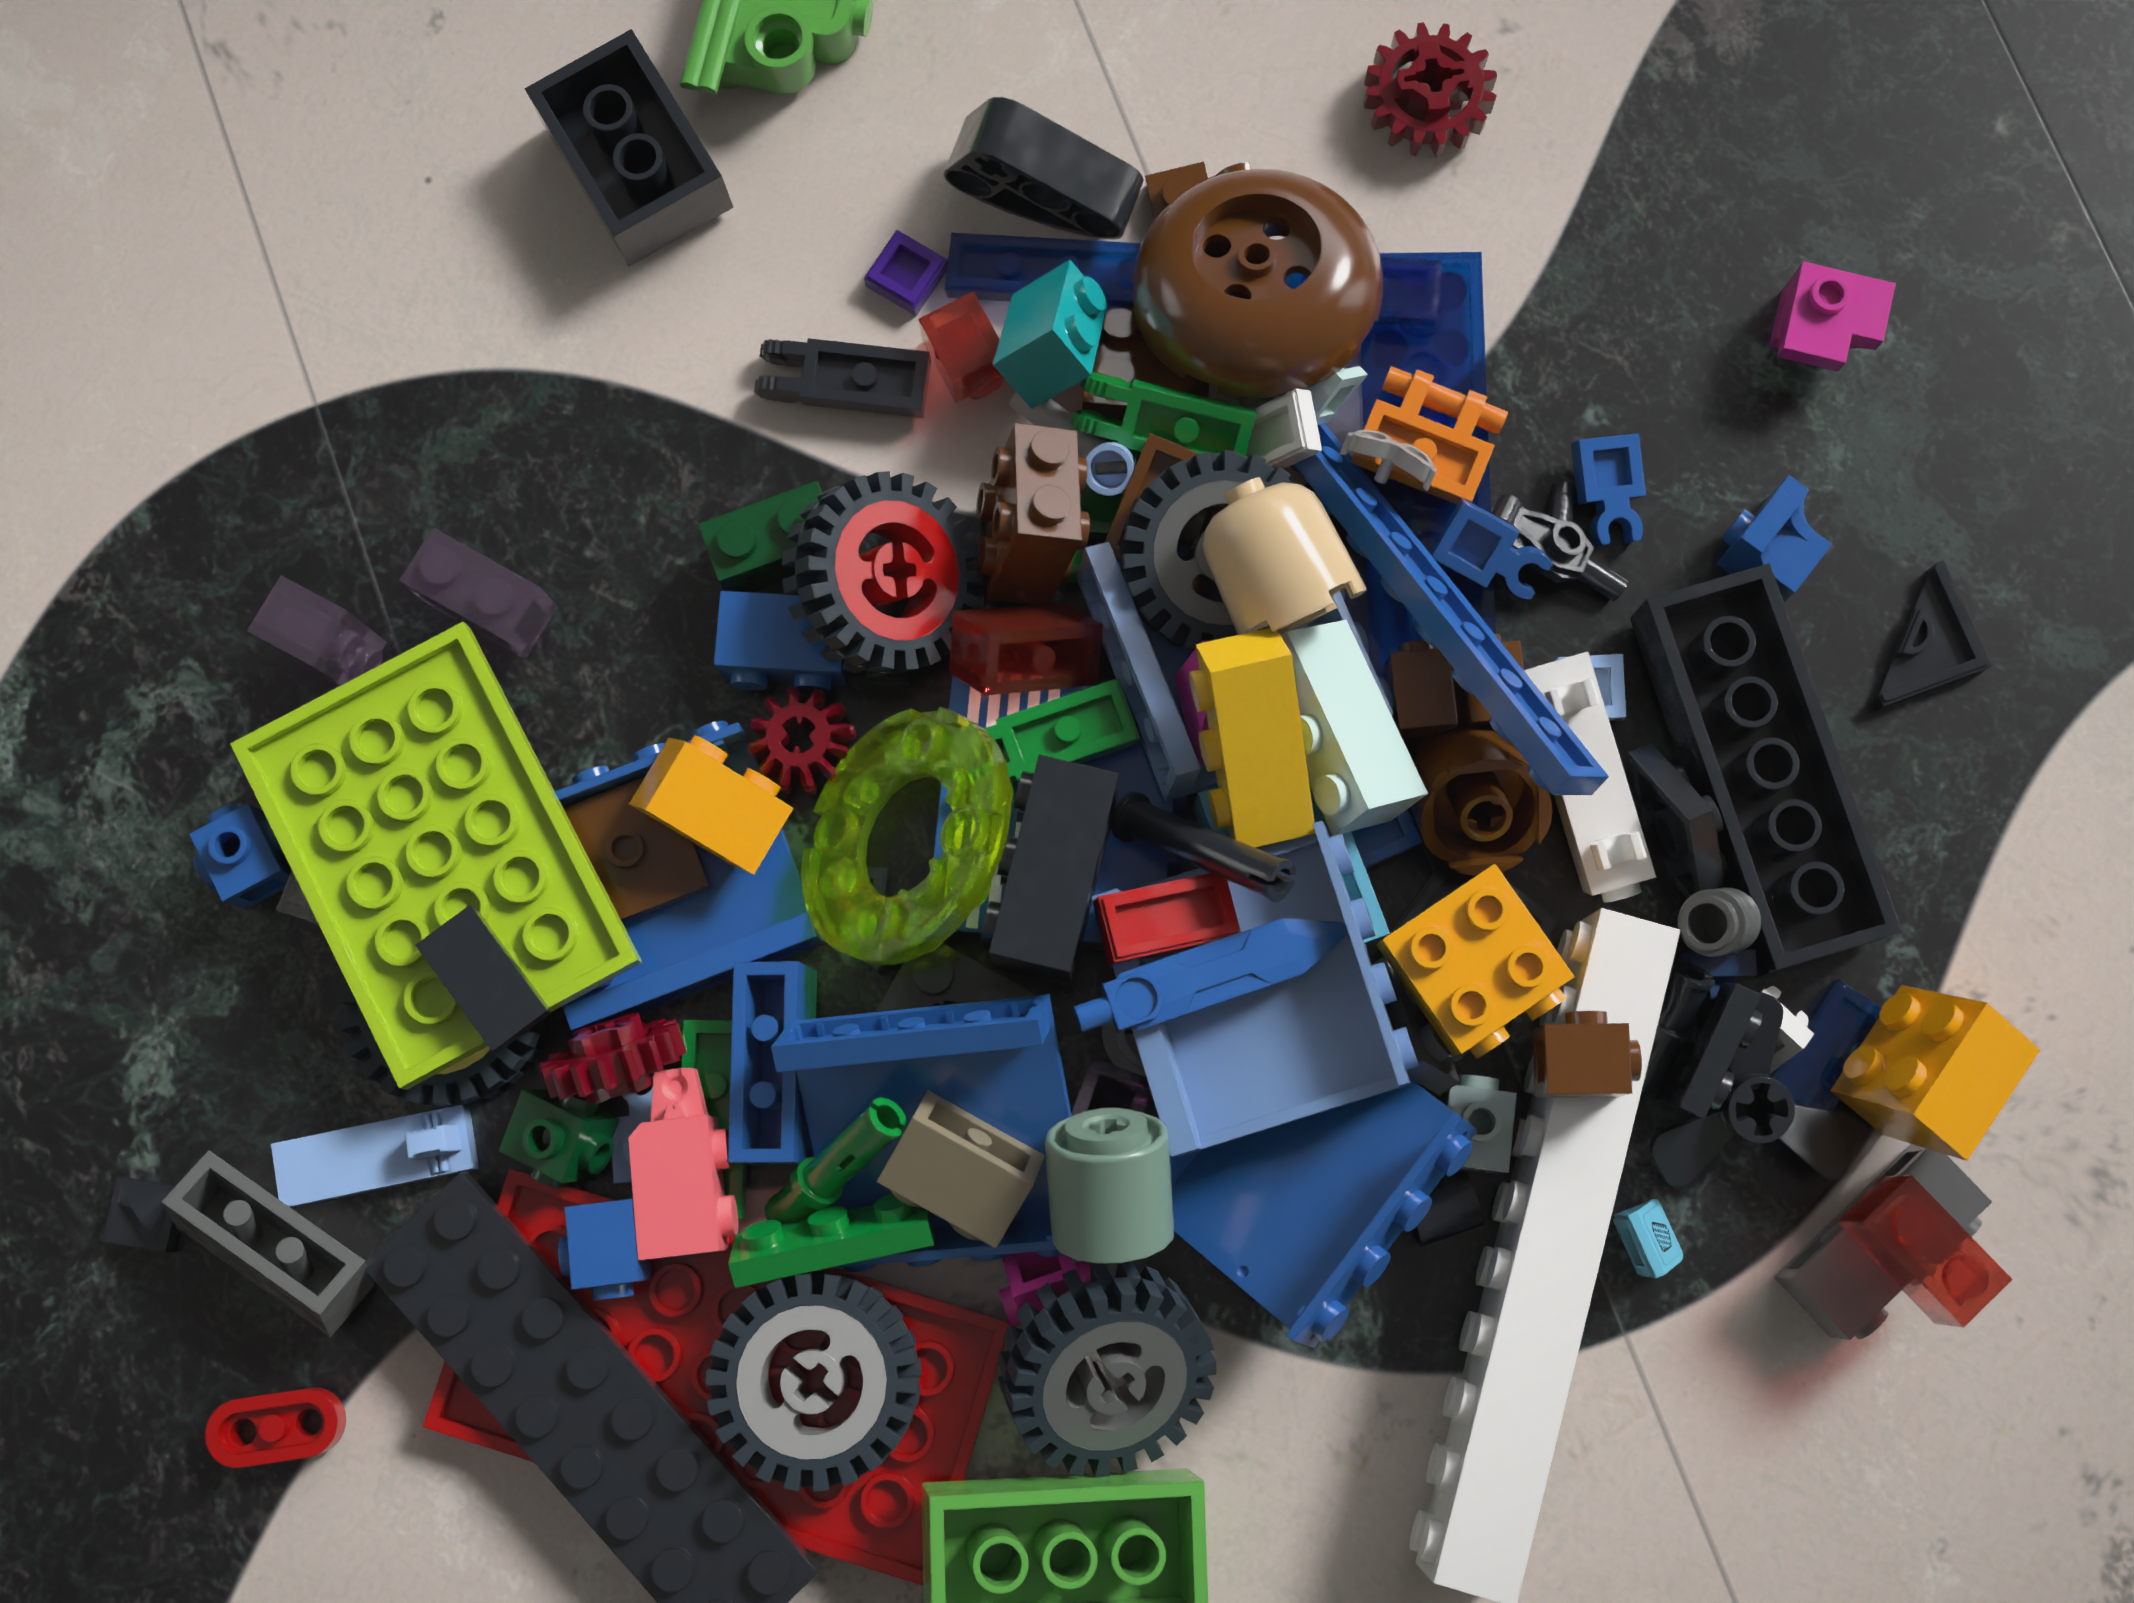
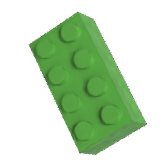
[921,1468,1208,1603]

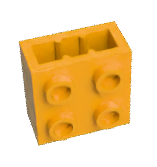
[1376,864,1575,1059]

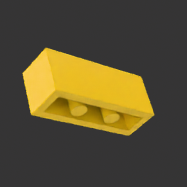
[1189,628,1316,847]

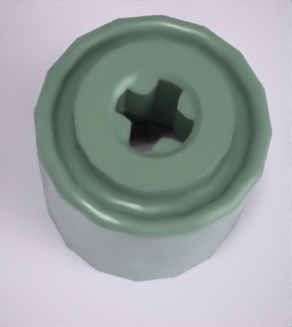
[1045,1108,1174,1263]

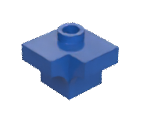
[1717,475,1832,602]

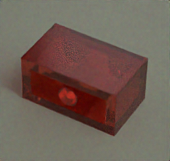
[949,603,1103,696]
[1838,1175,2013,1328]

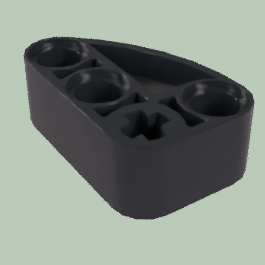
[943,97,1144,240]

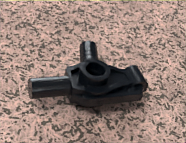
[1491,481,1628,601]

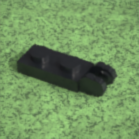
[754,338,932,418]

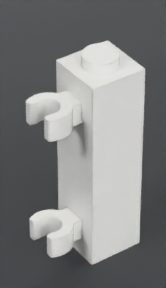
[1524,652,1656,902]

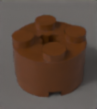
[1410,724,1552,876]

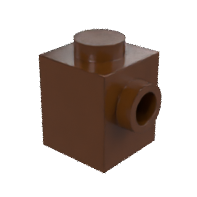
[1532,1011,1642,1098]

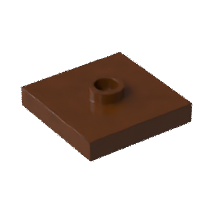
[563,776,712,923]

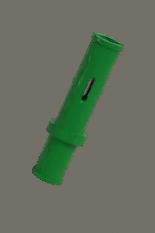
[764,1098,907,1224]

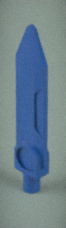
[1073,918,1347,1033]

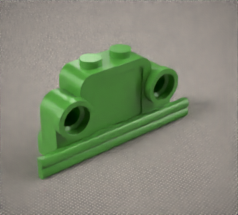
[680,0,873,95]

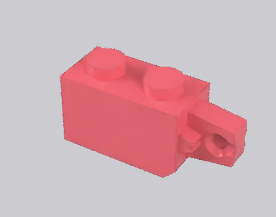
[628,1068,738,1260]

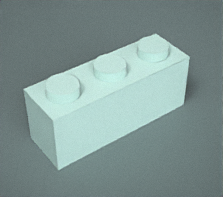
[1281,620,1428,836]

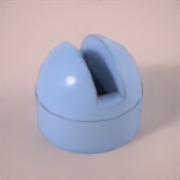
[1086,442,1136,496]

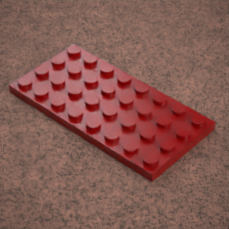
[422,1168,1010,1586]

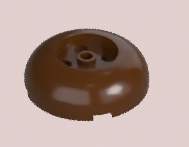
[1132,169,1383,398]

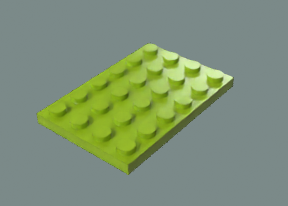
[230,622,643,1090]

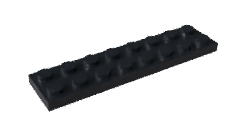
[365,1172,822,1603]

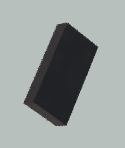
[416,905,552,1053]

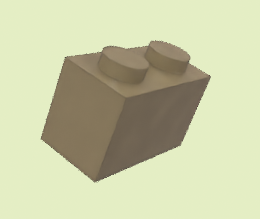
[877,1090,1045,1248]

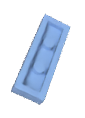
[271,1105,479,1208]

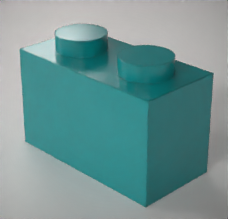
[993,260,1107,409]

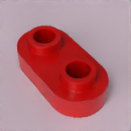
[205,1387,346,1468]

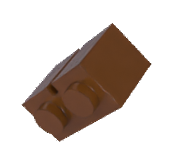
[1383,634,1524,741]

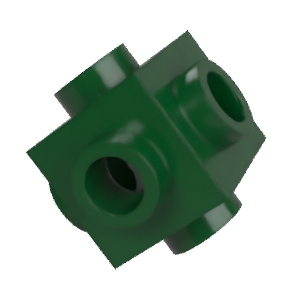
[499,1089,620,1188]

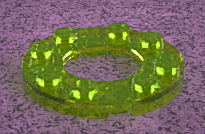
[801,707,1014,965]

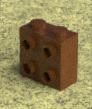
[976,423,1090,606]

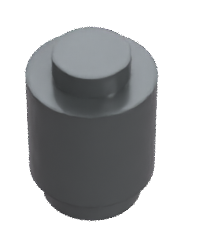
[1678,888,1761,957]

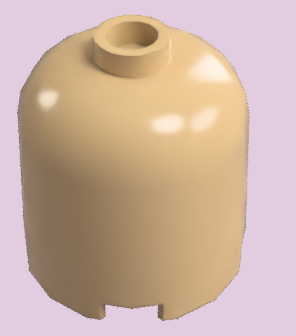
[1202,477,1367,635]

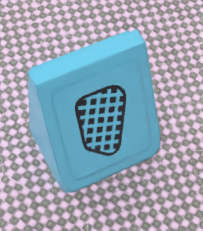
[1613,1199,1683,1278]

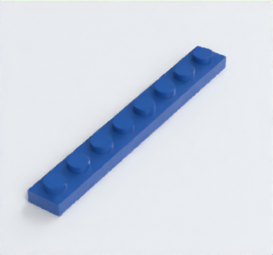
[1289,423,1609,795]

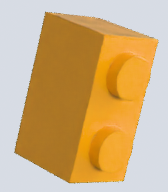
[629,735,793,875]

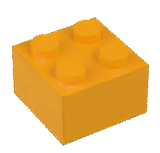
[1830,985,2040,1161]

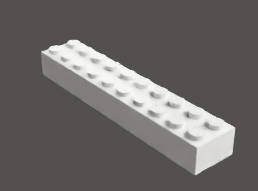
[1409,908,1680,1603]

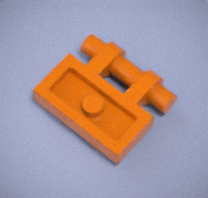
[1351,366,1508,505]

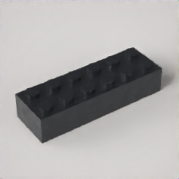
[1630,563,1903,978]

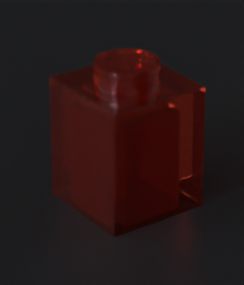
[918,292,1005,403]

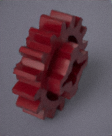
[1363,22,1497,157]
[539,1013,687,1104]

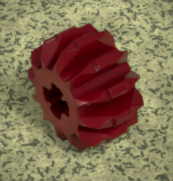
[747,687,857,795]

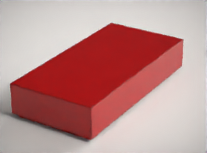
[1093,873,1241,967]

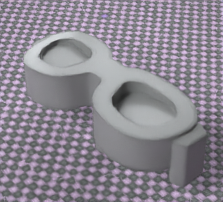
[1340,430,1437,491]

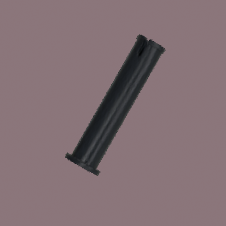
[1111,791,1296,902]

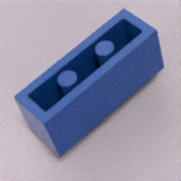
[728,961,817,1165]

